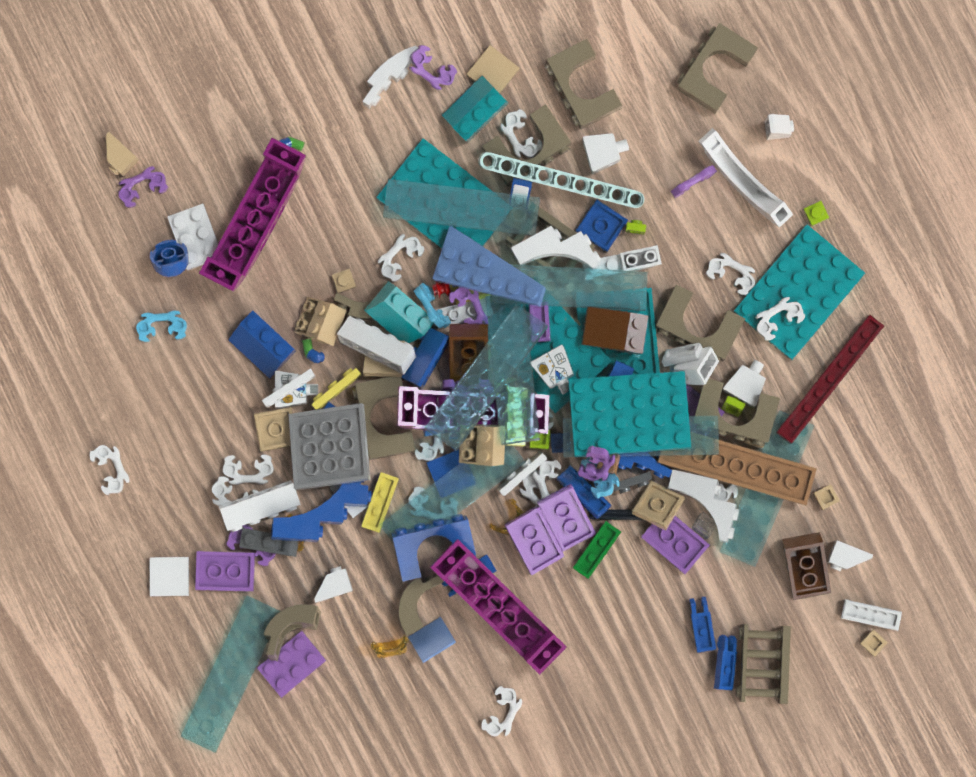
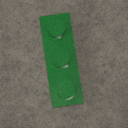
[573,521,621,579]

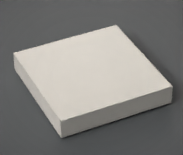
[150,557,189,596]

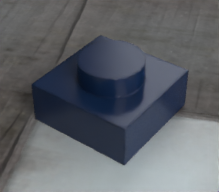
[550,432,571,453]

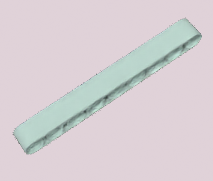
[478,152,644,208]

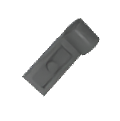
[594,472,652,494]
[239,528,299,557]

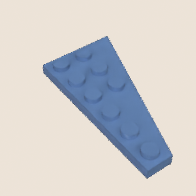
[432,225,546,307]

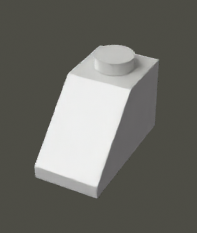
[764,114,794,140]
[827,540,873,571]
[314,566,353,603]

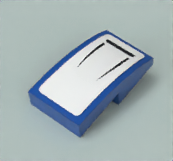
[509,178,532,209]

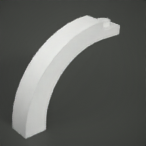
[698,128,793,227]

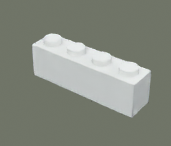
[337,316,416,375]
[218,480,301,532]

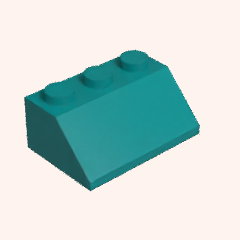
[442,75,509,142]
[364,281,434,343]

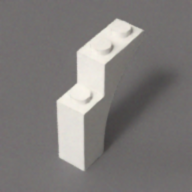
[511,226,601,271]
[668,469,739,543]

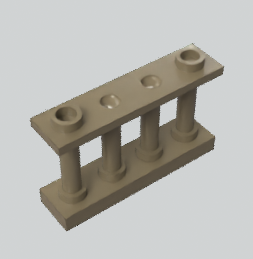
[506,202,595,285]
[736,624,791,704]

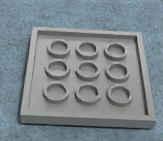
[289,403,370,490]

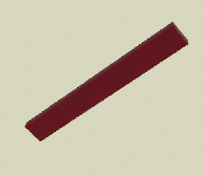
[776,314,884,444]

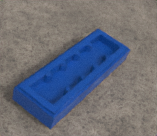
[556,465,611,519]

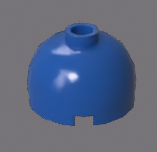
[150,240,189,277]

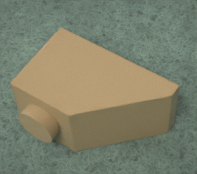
[106,132,139,177]

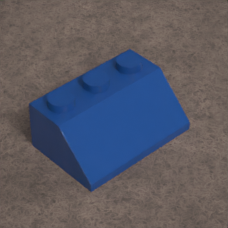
[229,310,296,379]
[401,328,449,390]

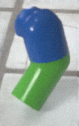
[279,137,305,151]
[302,339,325,363]

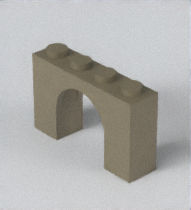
[677,23,758,114]
[545,39,622,129]
[482,104,571,187]
[655,285,745,361]
[353,377,415,460]
[693,379,780,446]

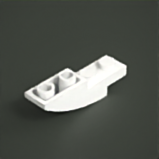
[363,46,418,109]
[582,245,662,281]

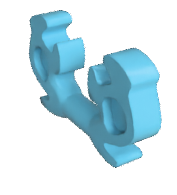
[414,283,451,328]
[136,310,187,342]
[581,457,620,498]

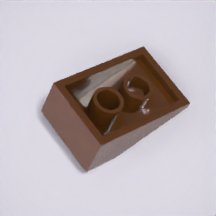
[581,307,649,355]
[449,324,488,385]
[782,532,831,600]

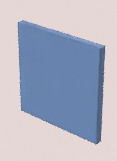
[408,617,456,663]

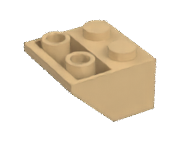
[294,297,347,346]
[459,424,506,466]

